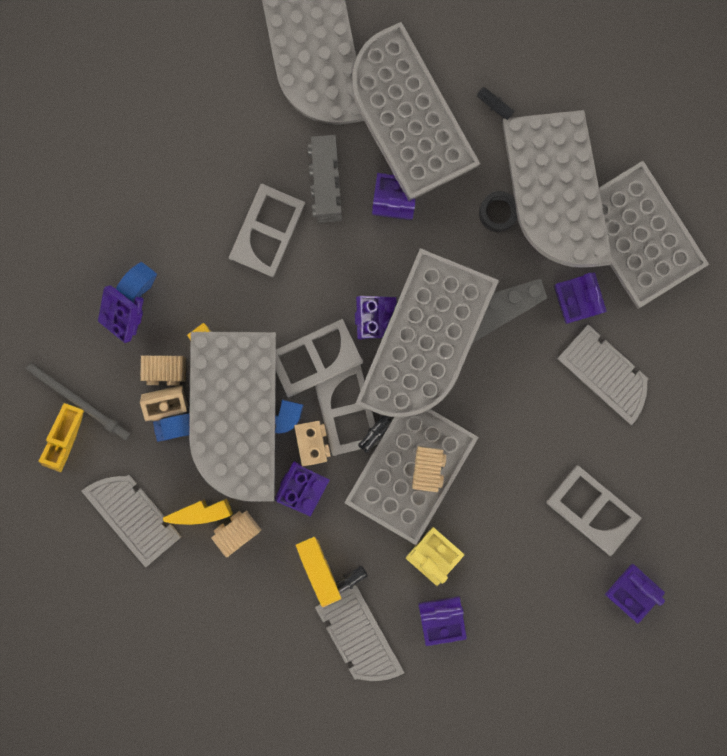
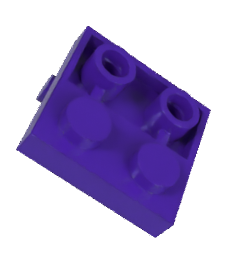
[372,173,415,220]
[554,272,607,324]
[98,285,144,343]
[355,296,397,340]
[274,461,329,517]
[605,564,665,624]
[418,596,467,646]

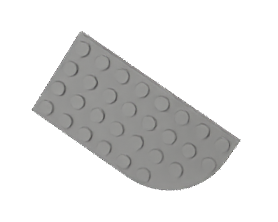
[262,0,364,125]
[351,22,480,201]
[502,110,613,268]
[355,248,499,417]
[189,332,276,501]

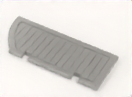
[557,324,649,425]
[81,474,182,568]
[315,584,404,681]

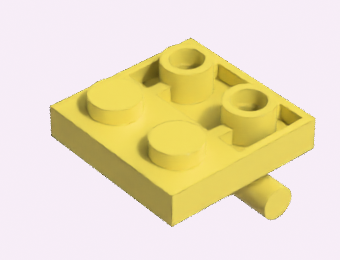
[406,526,464,586]

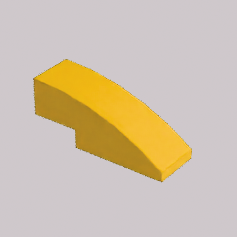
[38,403,84,472]
[163,498,233,525]
[296,536,342,607]

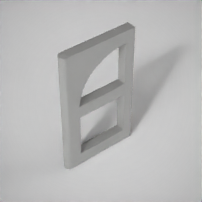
[228,184,306,278]
[276,319,363,398]
[315,365,379,456]
[546,465,642,556]

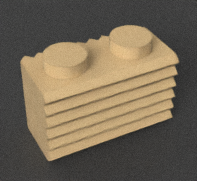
[140,356,186,386]
[412,446,446,492]
[212,510,261,558]

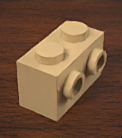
[140,385,188,421]
[294,420,330,466]

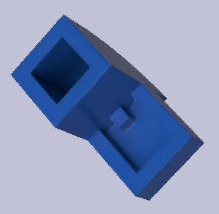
[116,262,157,303]
[275,400,304,433]
[153,413,190,442]

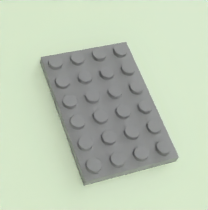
[599,161,709,309]
[344,409,479,545]

